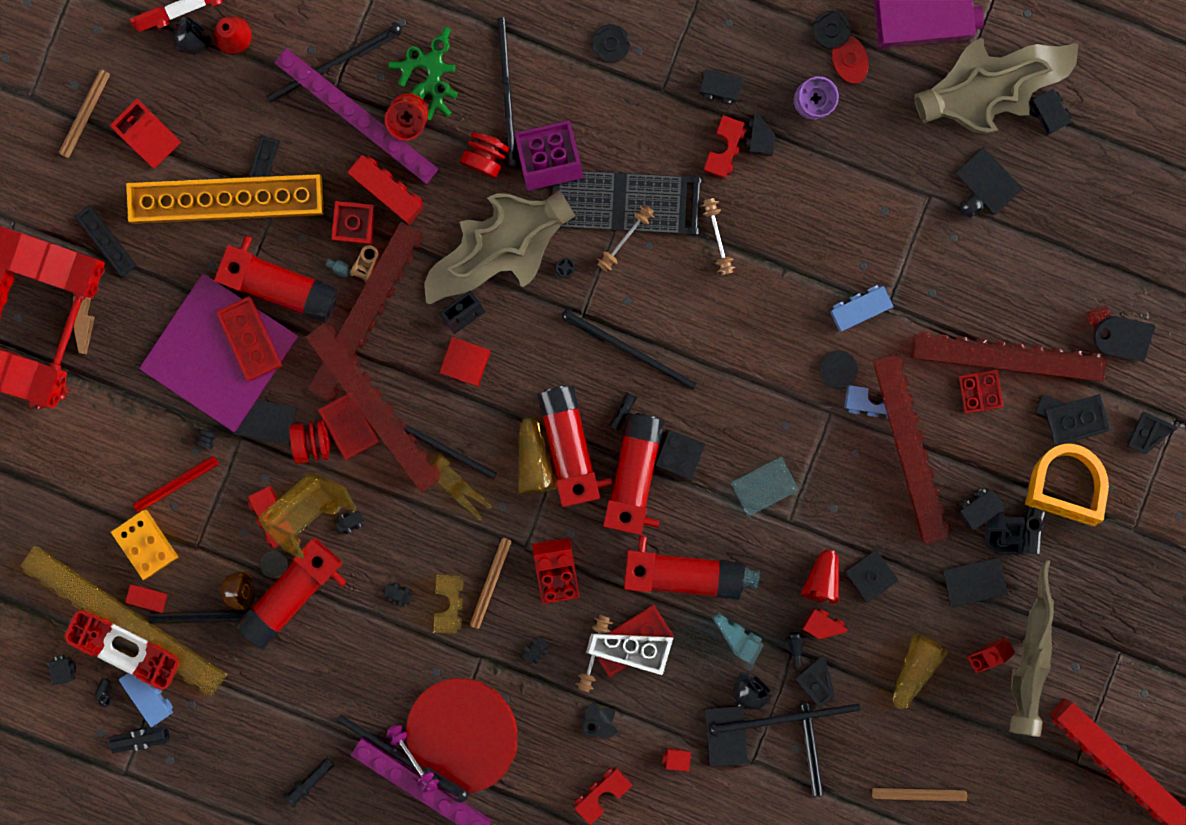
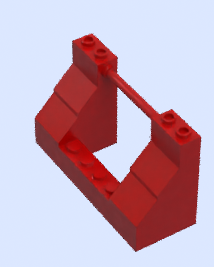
[0,226,105,408]

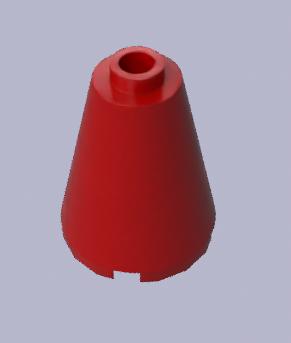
[213,16,252,54]
[800,549,839,604]

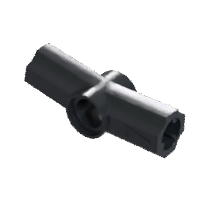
[1022,506,1045,554]
[109,726,170,754]

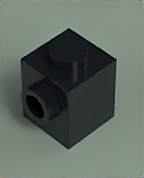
[48,655,76,685]

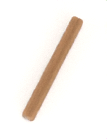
[59,70,110,158]
[470,537,511,629]
[872,788,967,801]

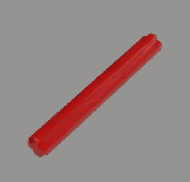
[133,456,219,512]

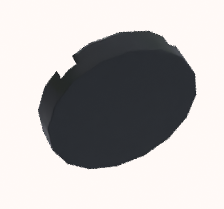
[813,11,851,49]
[592,24,630,63]
[819,350,858,388]

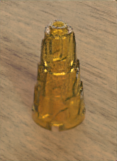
[518,418,557,494]
[892,633,949,709]

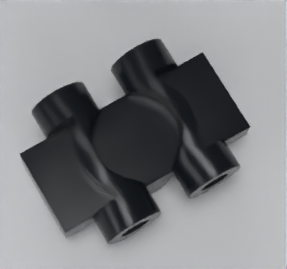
[335,509,364,534]
[383,582,413,607]
[522,637,549,664]

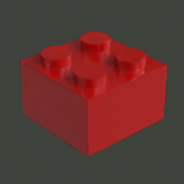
[331,201,376,245]

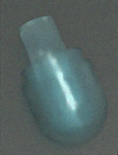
[325,259,352,278]

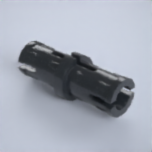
[608,392,637,431]

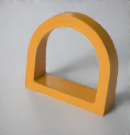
[1025,444,1109,526]

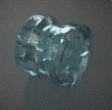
[743,567,760,589]

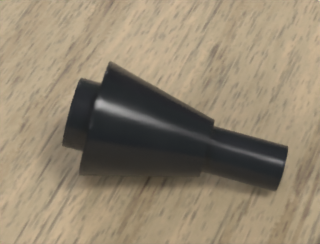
[786,632,805,668]

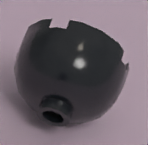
[173,16,212,55]
[733,673,772,710]

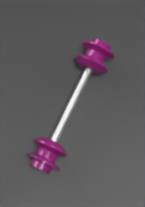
[386,725,439,793]

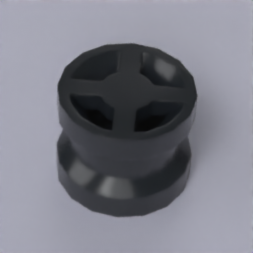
[556,258,575,278]
[194,429,217,449]

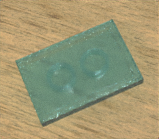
[730,457,799,517]

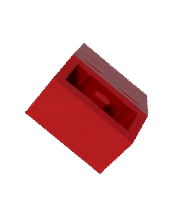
[110,99,181,169]
[532,537,580,604]

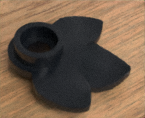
[582,703,617,739]

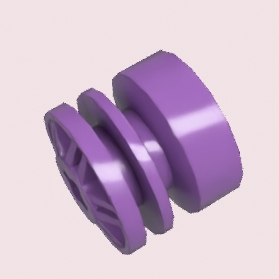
[793,76,839,120]

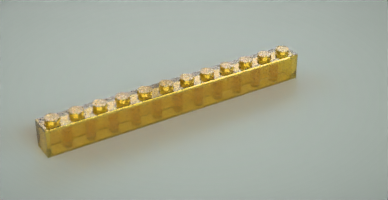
[20,546,228,696]

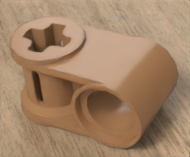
[350,245,380,283]

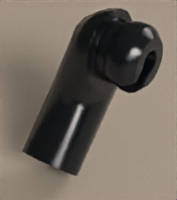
[95,678,111,707]

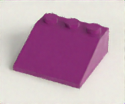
[514,120,583,191]

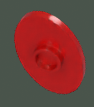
[832,35,869,84]

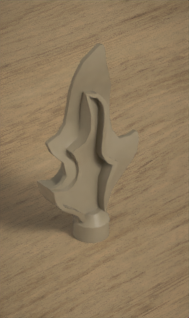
[914,38,1079,135]
[424,190,576,304]
[1009,560,1054,737]

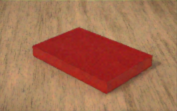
[318,392,379,460]

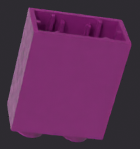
[874,0,984,50]

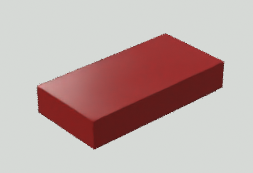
[125,584,168,613]

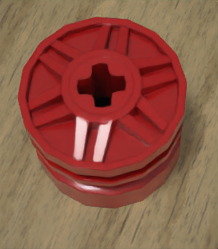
[385,93,428,141]
[460,132,509,178]
[290,420,330,465]

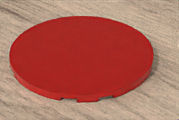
[406,678,518,793]

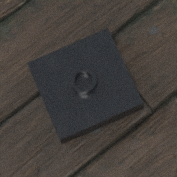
[845,549,898,603]

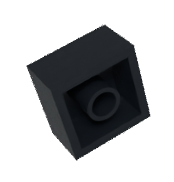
[655,430,705,480]
[955,487,1005,530]

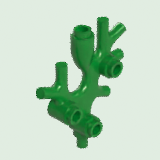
[389,26,458,120]

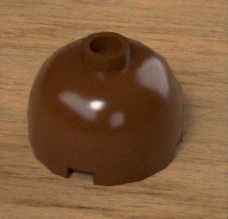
[219,572,255,611]

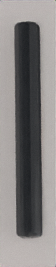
[149,611,245,624]
[800,702,823,797]

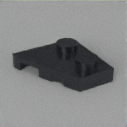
[1127,411,1177,454]
[795,655,835,708]

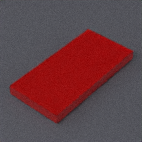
[216,296,283,382]
[596,604,674,677]

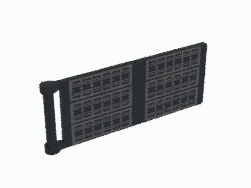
[553,171,703,235]

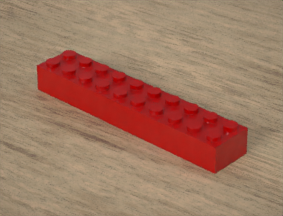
[1050,698,1186,825]

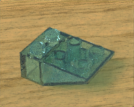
[710,612,764,665]

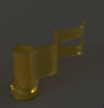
[423,453,492,521]

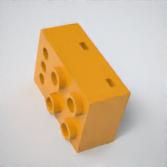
[111,510,179,580]

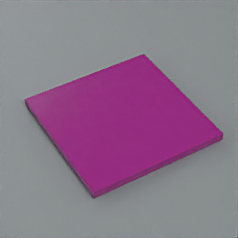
[139,273,299,432]

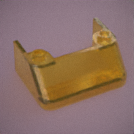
[259,474,357,559]

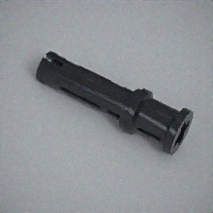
[283,757,335,808]

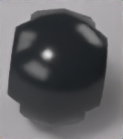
[959,194,984,218]

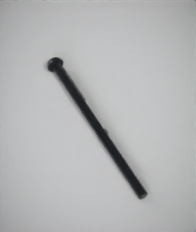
[498,17,520,168]
[266,22,402,102]
[562,308,697,390]
[361,401,497,480]
[709,704,860,737]
[337,715,468,802]

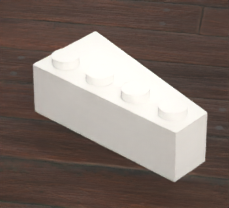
[586,634,673,675]

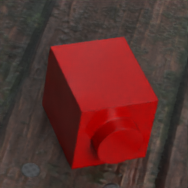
[662,747,691,772]

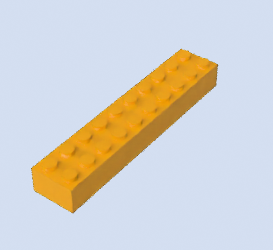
[126,174,324,224]

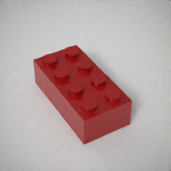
[347,155,424,226]

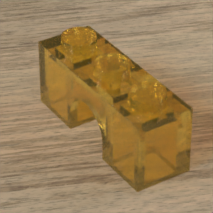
[433,574,464,634]

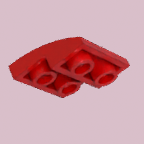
[439,337,491,386]
[959,370,1004,414]

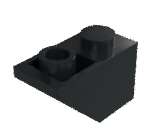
[746,113,775,156]

